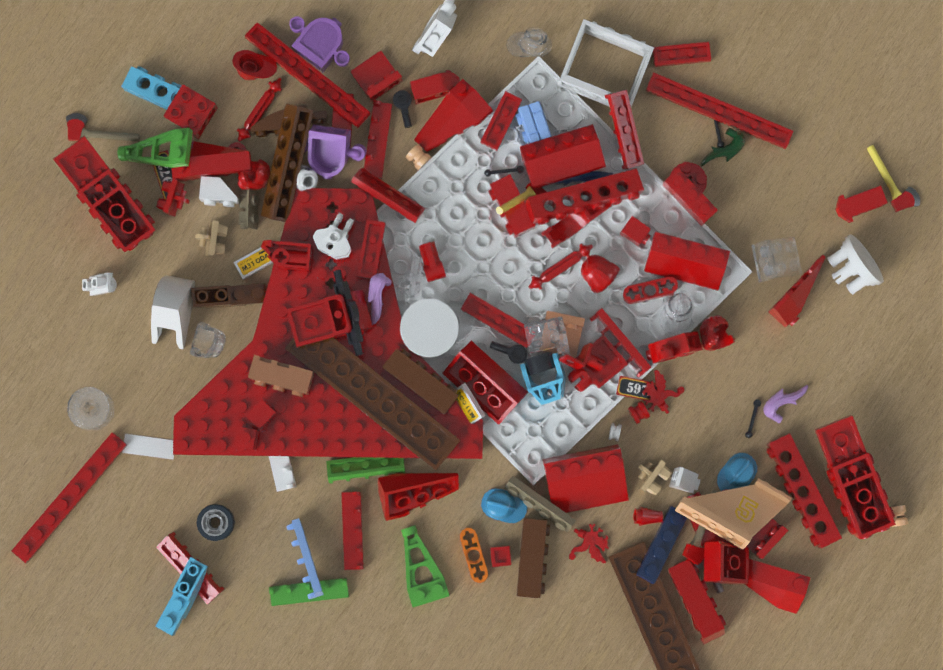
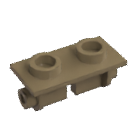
[239,189,260,230]

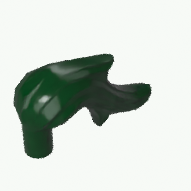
[701,127,745,167]

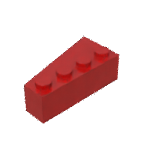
[668,559,726,645]

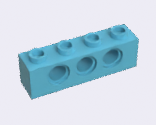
[121,66,181,110]

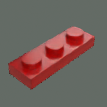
[653,42,711,67]
[480,91,522,151]
[357,219,386,279]

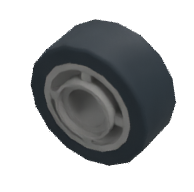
[196,504,235,541]

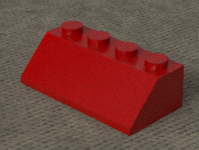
[520,124,606,189]
[644,232,730,291]
[442,340,528,425]

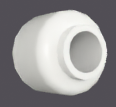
[296,165,318,191]

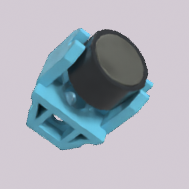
[520,351,566,405]

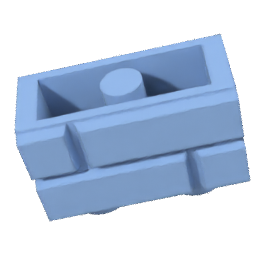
[515,101,552,144]

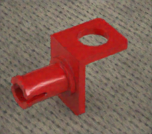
[559,342,605,371]

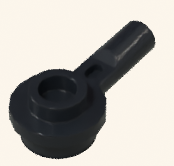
[393,90,412,128]
[490,341,528,364]

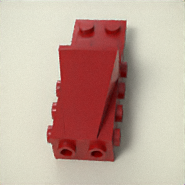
[53,135,155,253]
[815,415,896,539]

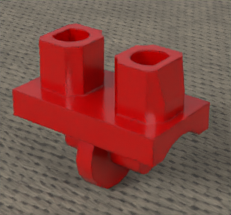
[156,179,190,217]

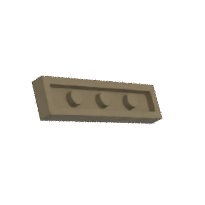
[505,476,576,533]

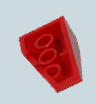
[414,79,493,152]
[172,141,252,182]
[768,255,826,327]
[378,473,459,521]
[744,559,811,614]

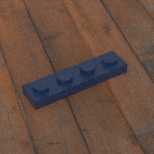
[636,506,687,584]

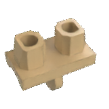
[195,220,228,257]
[638,460,672,495]

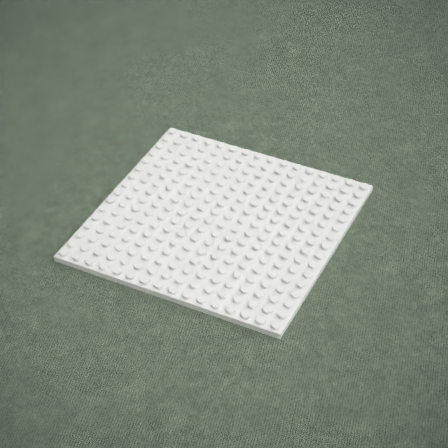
[326,56,752,485]

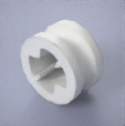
[609,423,621,441]

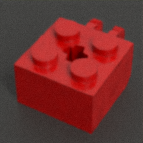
[704,534,749,584]

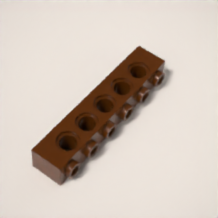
[261,103,314,222]

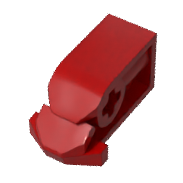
[410,70,460,105]
[835,185,888,223]
[261,240,313,271]

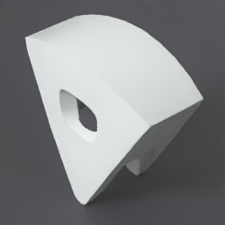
[151,275,195,349]

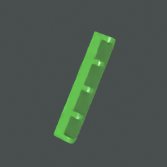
[326,457,406,484]
[269,578,349,606]

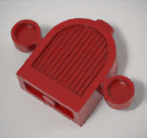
[646,331,703,364]

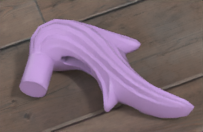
[368,273,392,325]
[763,385,808,423]

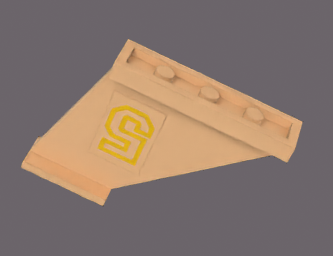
[675,478,792,549]

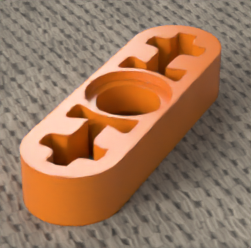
[460,528,488,583]

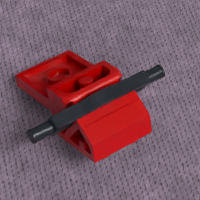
[286,270,373,356]

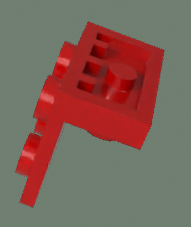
[351,51,403,103]
[164,85,218,140]
[747,518,789,559]

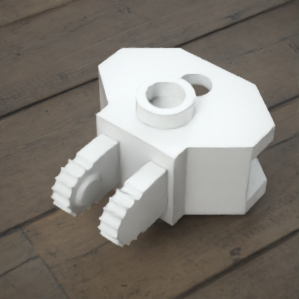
[313,213,354,260]

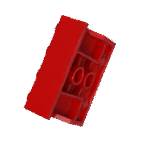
[542,444,629,513]

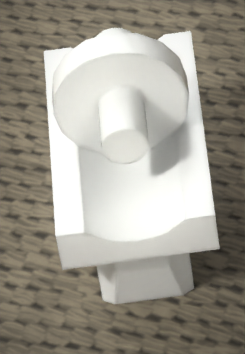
[82,272,117,296]

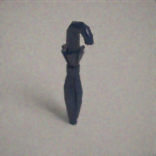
[552,171,613,186]

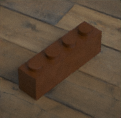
[383,348,459,415]
[517,518,550,598]

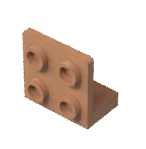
[539,311,585,358]

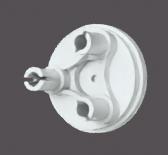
[827,234,884,295]
[400,299,459,357]

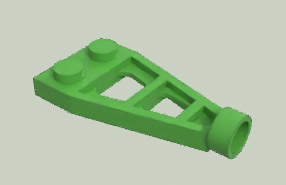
[117,128,193,168]
[401,525,450,608]

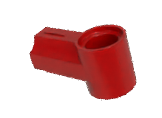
[419,241,446,282]

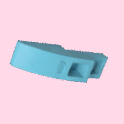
[155,557,208,636]

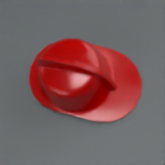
[232,50,277,81]

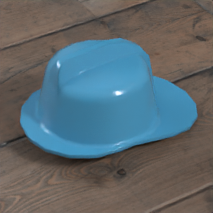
[717,453,757,491]
[481,488,527,523]

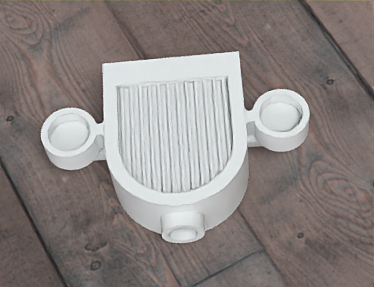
[412,0,457,57]

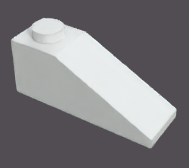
[669,467,700,493]

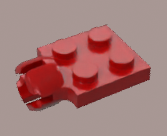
[568,334,628,392]

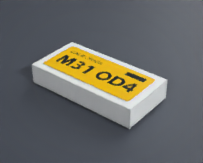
[233,247,273,280]
[456,383,486,424]

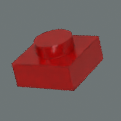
[490,546,511,567]

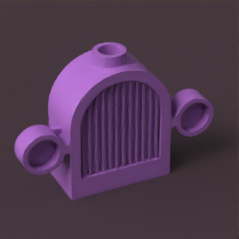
[289,16,350,72]
[304,125,366,179]

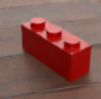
[662,168,718,226]
[488,174,536,238]

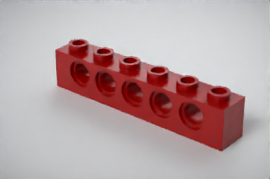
[525,168,644,225]
[766,433,842,549]

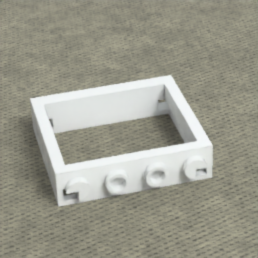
[557,19,654,107]

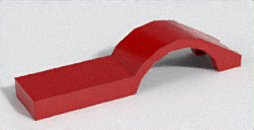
[541,190,612,249]

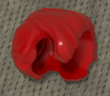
[238,159,270,190]
[581,254,620,294]
[700,315,735,351]

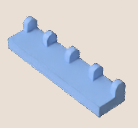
[286,518,324,599]

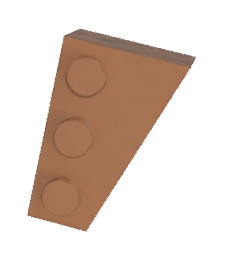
[248,355,314,397]

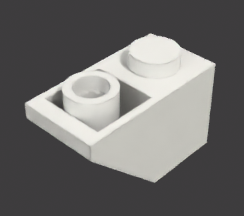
[199,176,240,207]

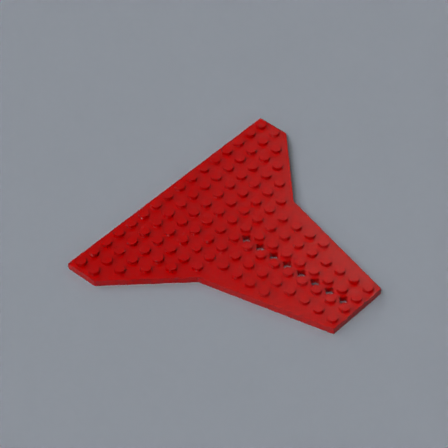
[173,188,483,459]

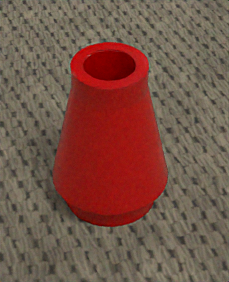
[633,507,663,526]

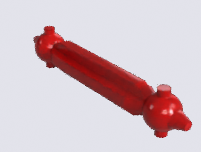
[237,78,282,142]
[528,243,593,290]

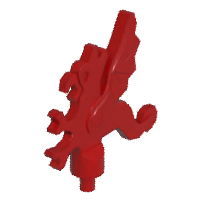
[642,370,685,414]
[569,524,609,563]

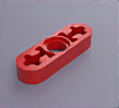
[623,277,678,304]

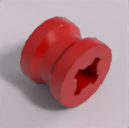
[628,401,650,424]

